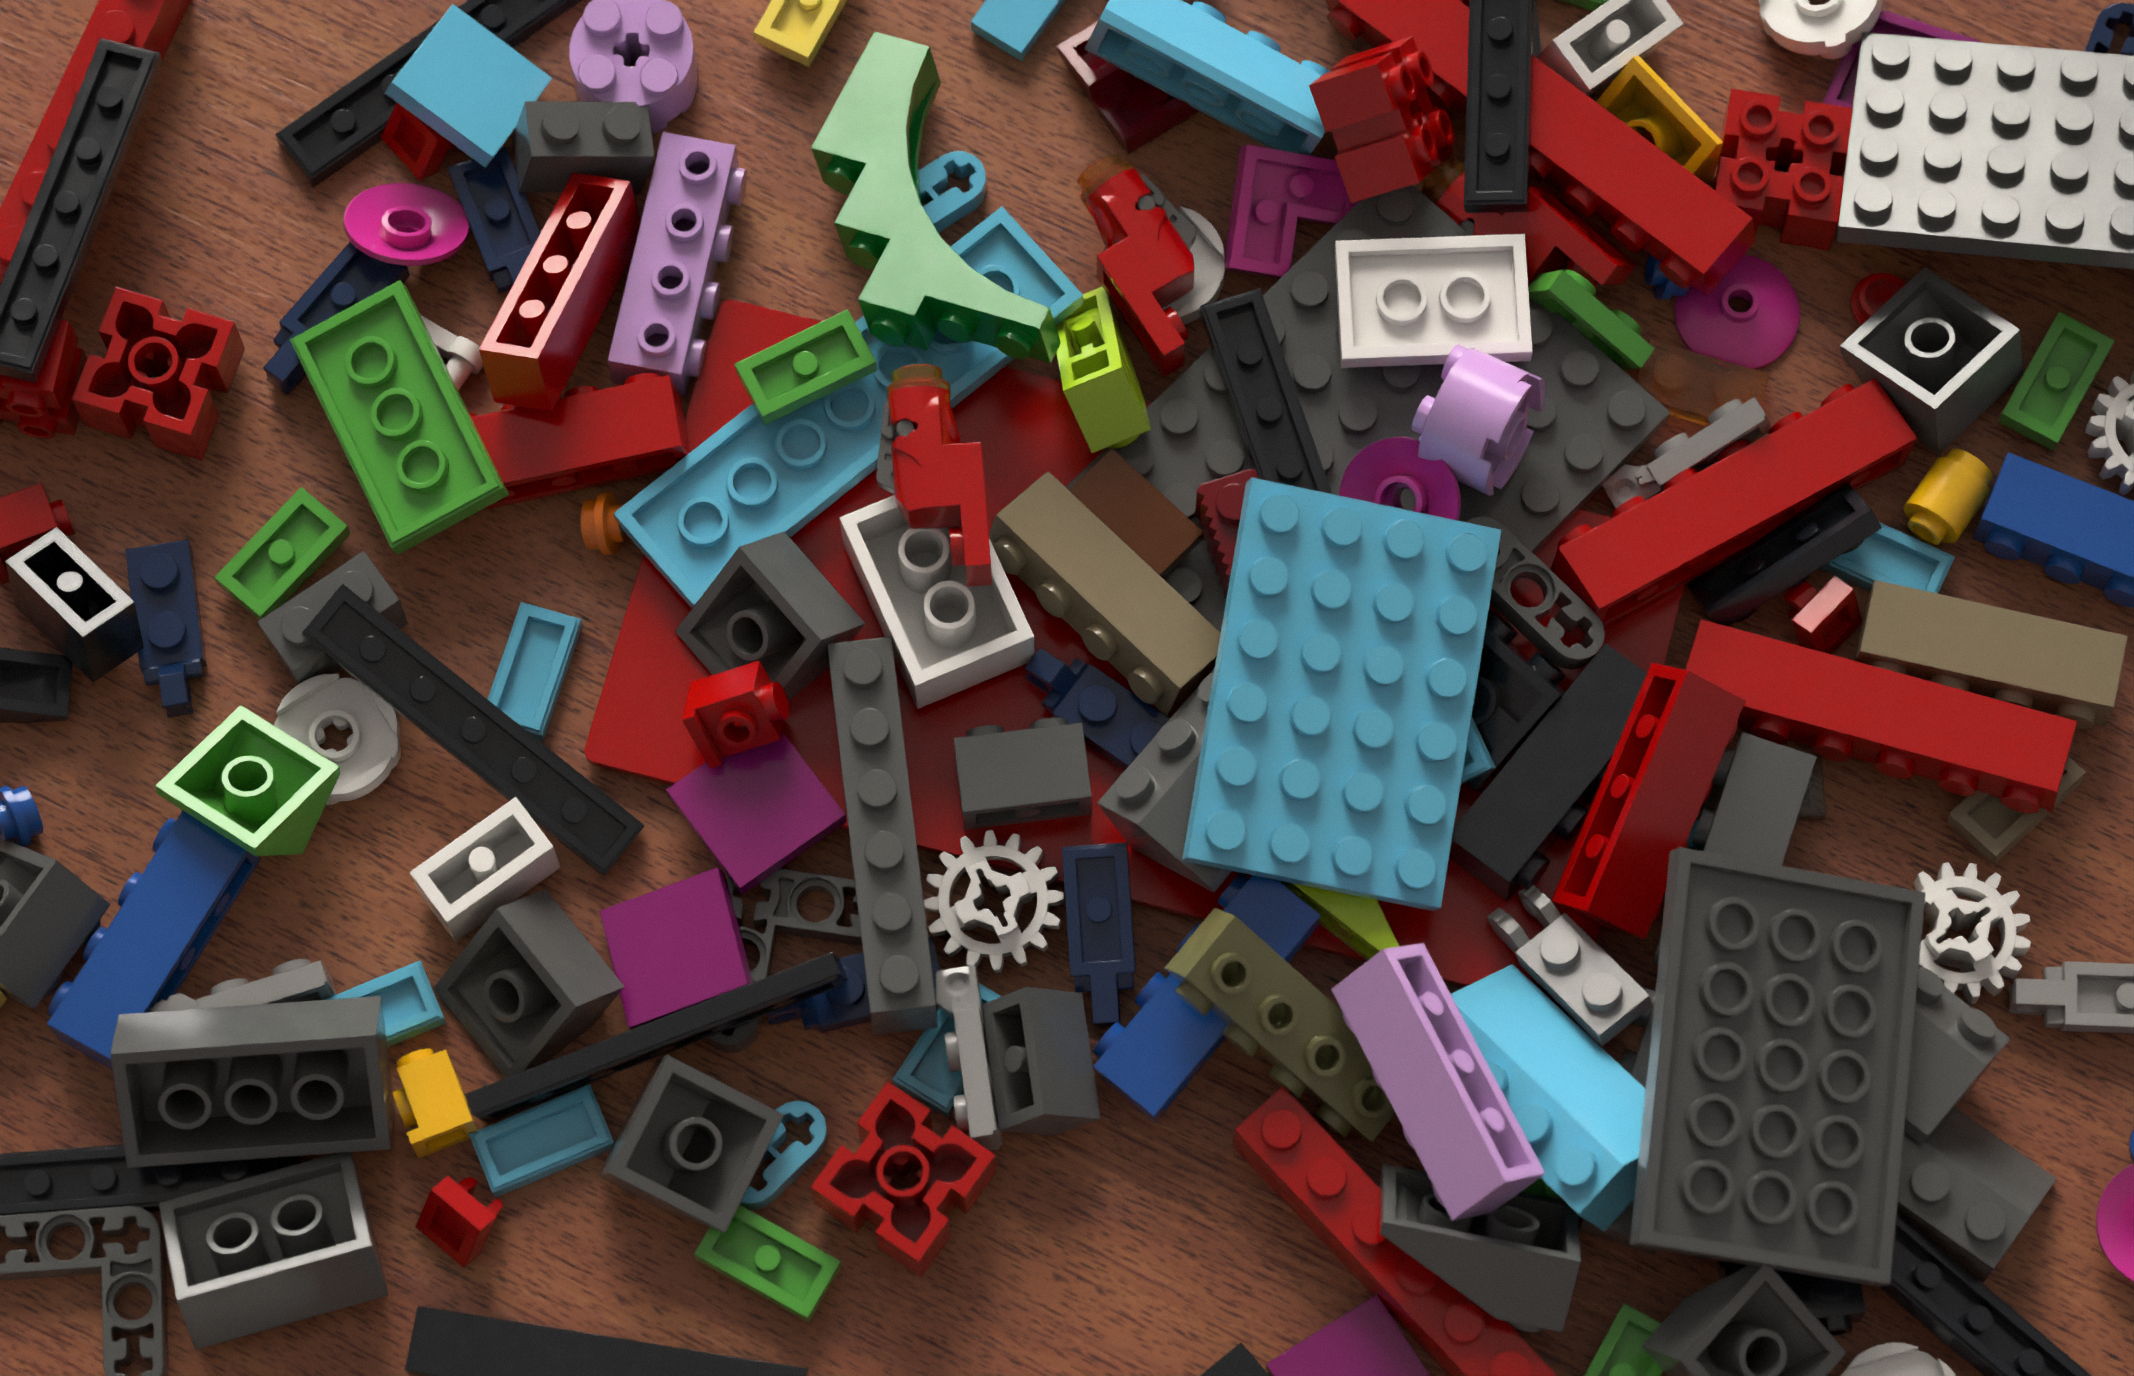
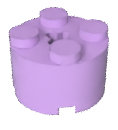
[569,0,698,134]
[1412,344,1546,496]

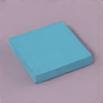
[385,4,553,168]

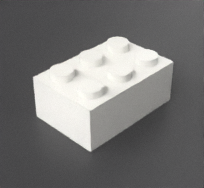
[839,495,1035,709]

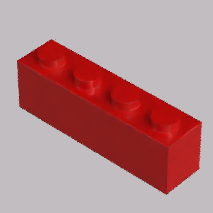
[479,172,641,412]
[469,373,690,511]
[1551,663,1746,940]

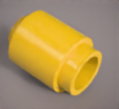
[1903,449,1993,545]

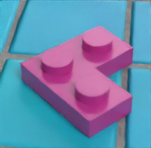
[1224,144,1359,279]

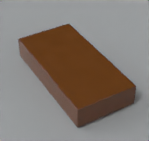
[1069,448,1204,578]

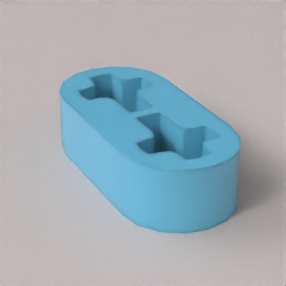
[919,151,986,233]
[740,1100,828,1210]

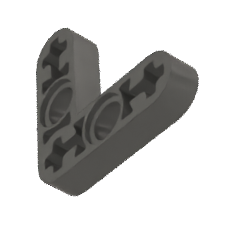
[1466,516,1605,670]
[707,869,862,1053]
[0,1206,168,1376]

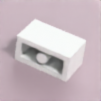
[1536,0,1683,96]
[410,797,561,943]

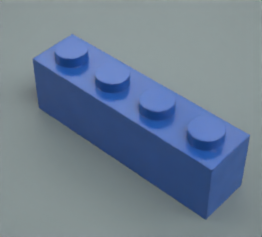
[1972,452,2134,608]
[47,811,261,1070]
[1093,873,1321,1123]

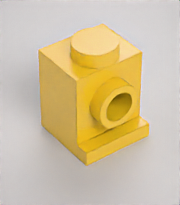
[392,1048,478,1159]

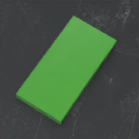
[290,280,509,555]

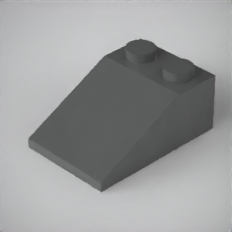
[1380,1164,1581,1332]

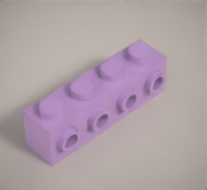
[607,132,747,396]
[1331,943,1545,1221]

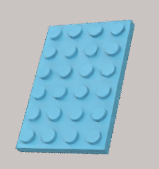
[1182,477,1501,911]

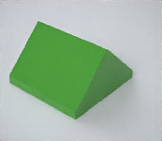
[155,705,340,856]

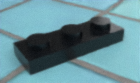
[1687,483,1882,626]

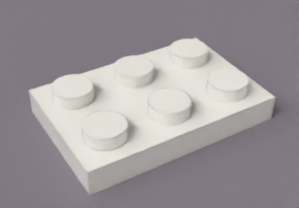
[1334,234,1533,368]

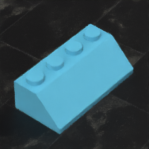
[1085,0,1331,155]
[1451,964,1646,1232]

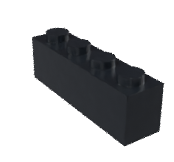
[1449,643,1647,902]

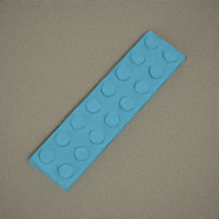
[613,207,1083,608]

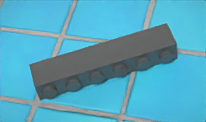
[827,637,938,1035]

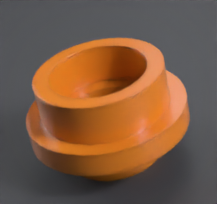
[580,492,629,556]

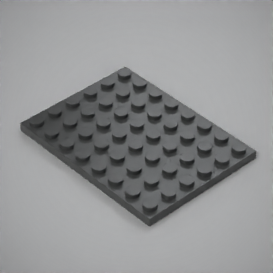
[1066,185,1670,633]

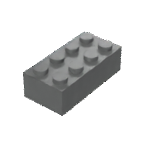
[110,996,395,1168]

